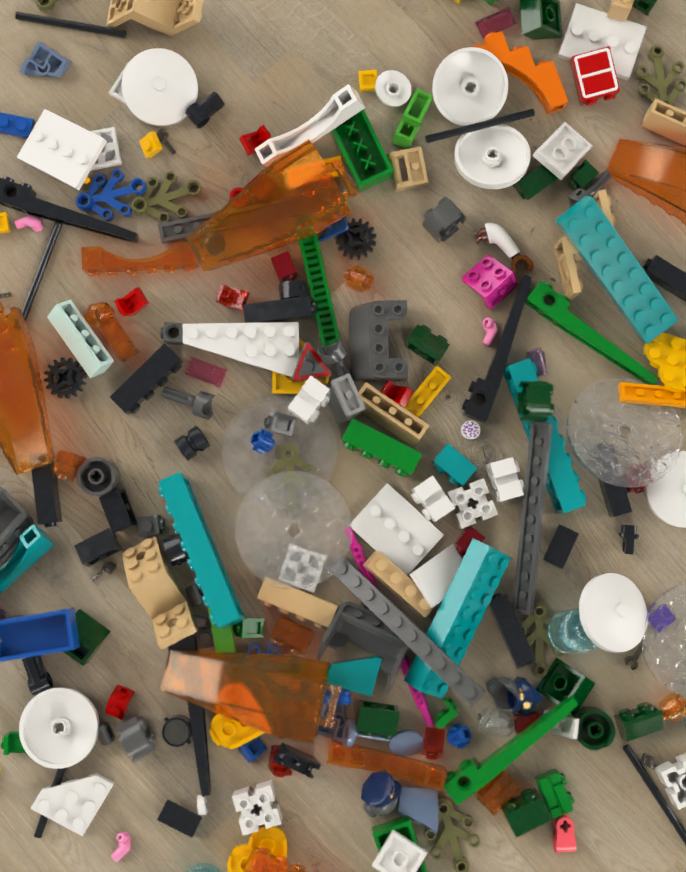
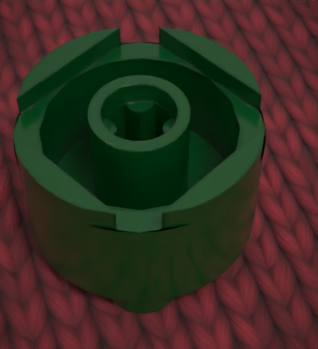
[517,381,554,421]
[573,706,616,751]

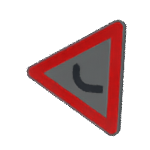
[291,342,332,382]

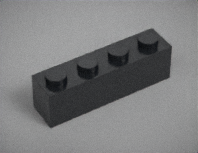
[110,343,183,415]

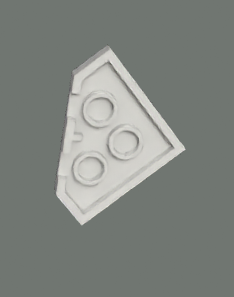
[30,773,114,836]

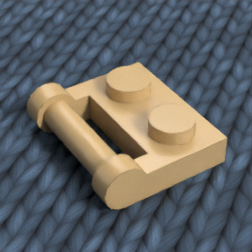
[388,146,429,191]

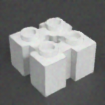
[288,376,331,425]
[485,457,525,502]
[411,476,455,522]
[446,478,498,529]
[654,752,686,810]
[232,780,282,836]

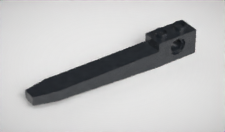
[0,176,139,243]
[461,275,532,423]
[168,635,211,797]

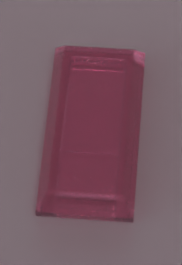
[475,7,517,39]
[185,357,227,387]

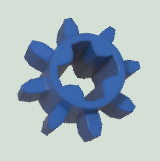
[250,429,275,454]
[447,723,472,749]

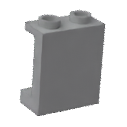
[328,373,366,425]

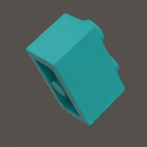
[432,443,478,486]

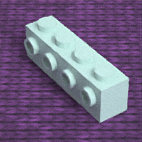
[47,299,114,378]

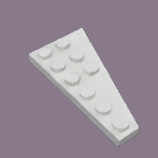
[183,322,299,377]

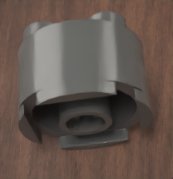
[423,197,466,243]
[76,457,120,496]
[115,715,157,763]

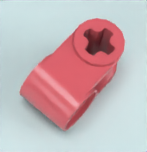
[552,813,576,853]

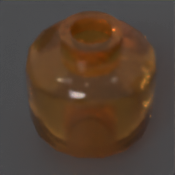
[344,265,374,293]
[85,302,114,328]
[659,693,686,723]

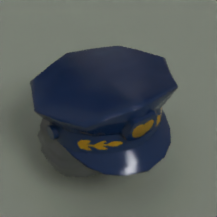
[486,676,534,715]
[361,770,401,818]

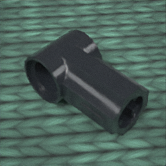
[185,91,225,129]
[22,655,53,695]

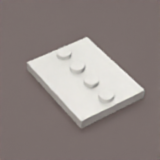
[558,3,647,81]
[17,109,107,190]
[349,483,444,575]

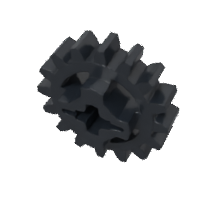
[336,218,376,260]
[44,357,87,399]

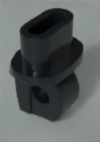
[618,524,639,555]

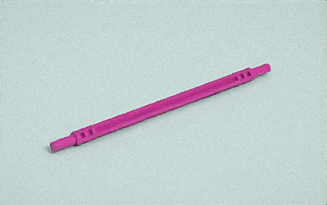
[344,526,434,727]

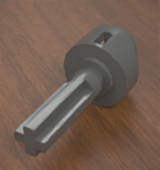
[568,170,612,208]
[317,339,357,387]
[161,386,216,420]

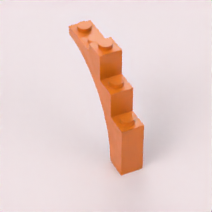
[473,31,568,115]

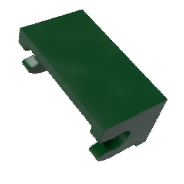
[513,164,559,200]

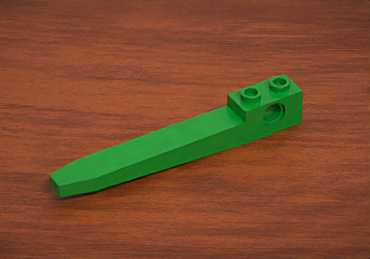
[525,281,658,385]
[442,695,578,805]

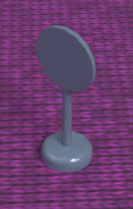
[342,718,424,756]

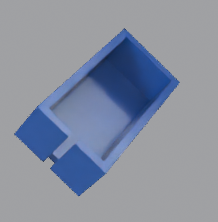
[0,607,80,662]

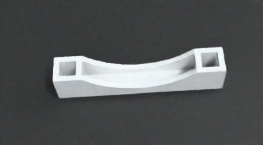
[255,84,366,170]

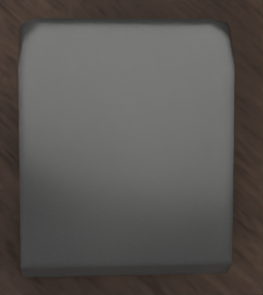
[185,584,203,606]
[98,722,115,745]

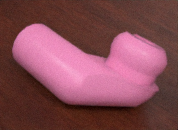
[14,215,43,232]
[482,317,498,347]
[111,832,131,862]

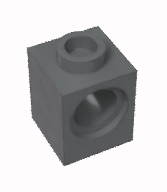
[160,322,187,345]

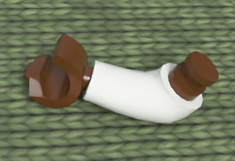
[474,223,534,274]

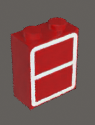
[570,46,620,106]

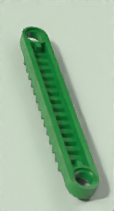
[296,216,340,347]

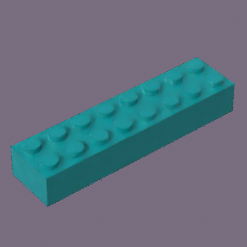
[554,196,679,344]
[503,358,587,514]
[158,472,246,629]
[404,539,511,699]

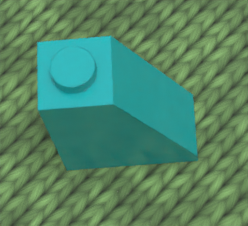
[324,655,382,697]

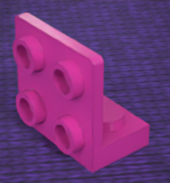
[462,254,518,310]

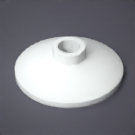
[375,70,412,107]

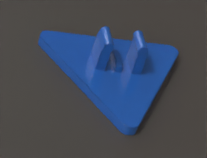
[318,207,349,242]

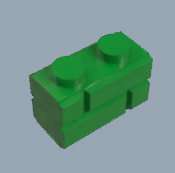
[534,769,575,819]

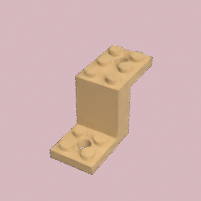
[107,0,204,37]
[554,189,618,301]
[121,535,197,650]

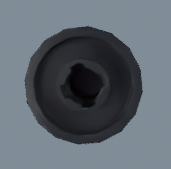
[174,425,211,461]

